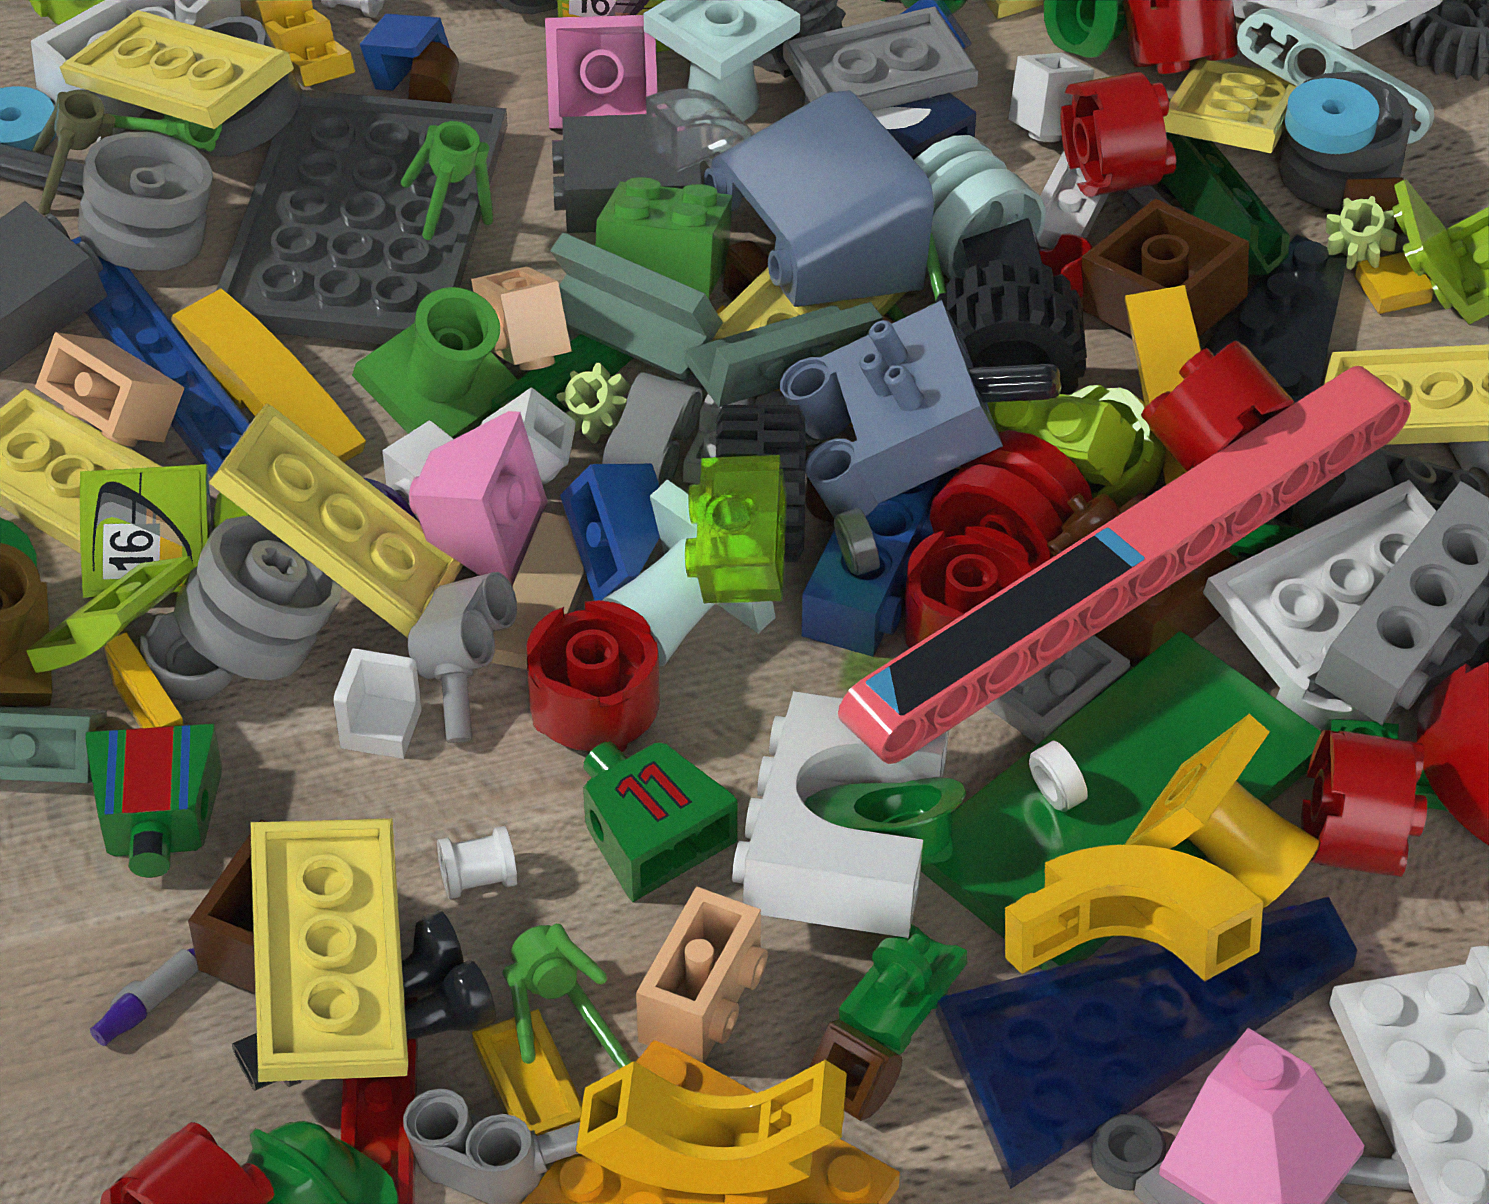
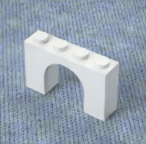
[732,691,949,938]

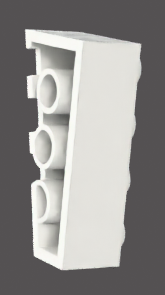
[31,0,241,142]

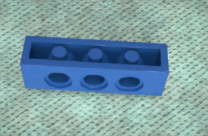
[801,468,960,657]

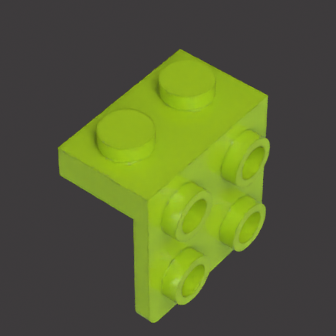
[1393,179,1489,325]

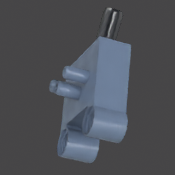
[780,300,1061,518]

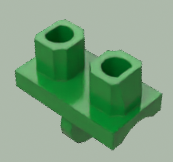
[839,924,968,1055]

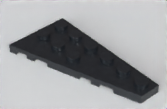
[1201,235,1347,525]

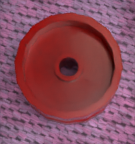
[930,430,1092,570]

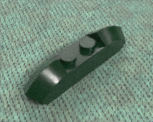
[1157,98,1290,275]

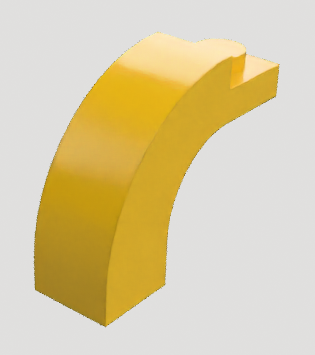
[1005,845,1263,981]
[576,1060,847,1194]

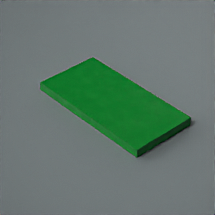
[920,630,1322,983]

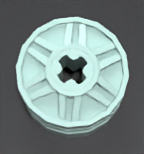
[914,135,1046,280]

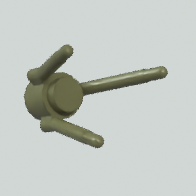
[32,90,116,215]

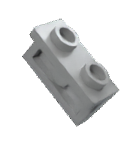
[985,635,1130,744]

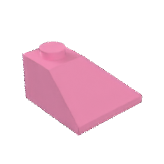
[545,15,658,129]
[409,411,548,586]
[1159,1028,1365,1204]

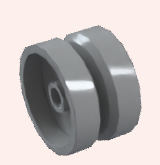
[78,132,213,271]
[174,516,342,681]

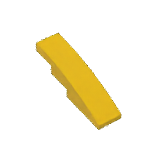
[240,0,355,88]
[1125,285,1201,486]
[171,288,366,463]

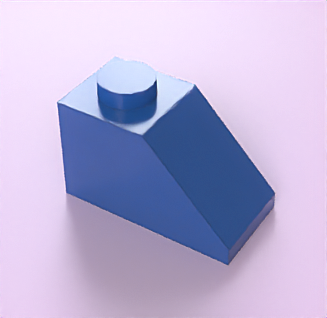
[560,463,660,601]

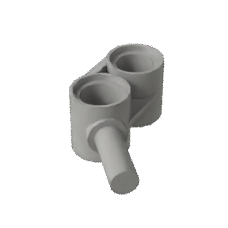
[602,372,705,486]
[408,572,517,743]
[403,1089,580,1204]

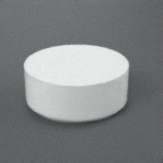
[1029,741,1088,812]

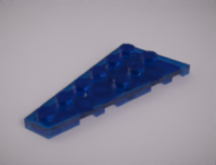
[936,896,1358,1189]

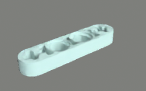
[1237,9,1434,144]

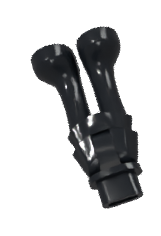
[232,910,496,1091]

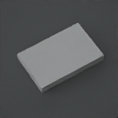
[783,7,979,112]

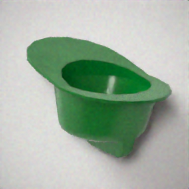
[1044,0,1125,58]
[804,777,966,866]
[247,1121,399,1204]

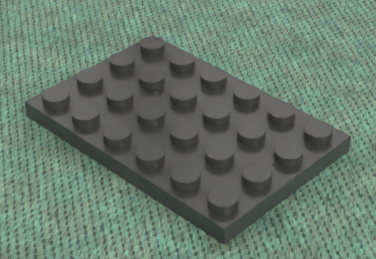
[216,90,508,344]

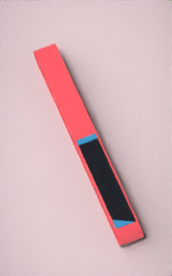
[838,366,1411,764]

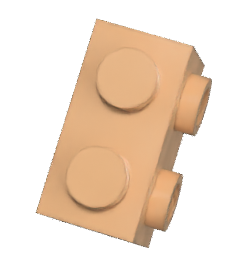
[471,266,572,370]
[35,332,185,447]
[636,886,768,1063]

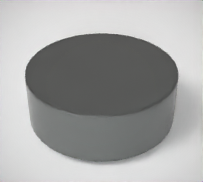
[834,508,880,576]
[1091,1114,1166,1191]

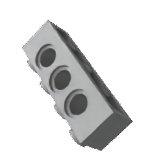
[1314,481,1489,725]

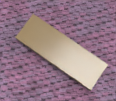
[490,512,587,670]

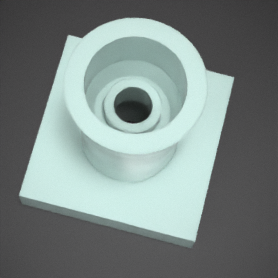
[643,0,800,125]
[602,480,776,666]

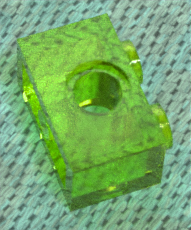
[685,455,787,604]

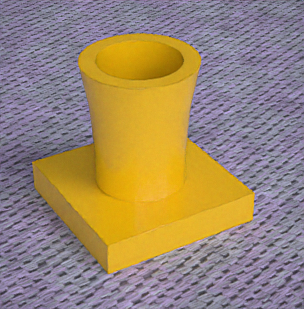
[1125,714,1319,909]

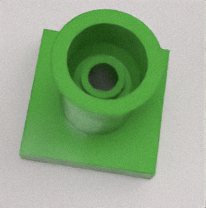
[352,287,518,439]

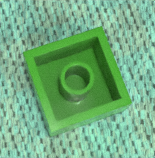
[595,177,733,299]

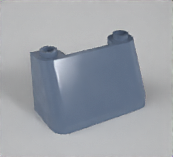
[704,90,934,307]

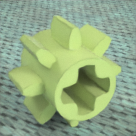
[1325,196,1397,270]
[556,363,631,443]

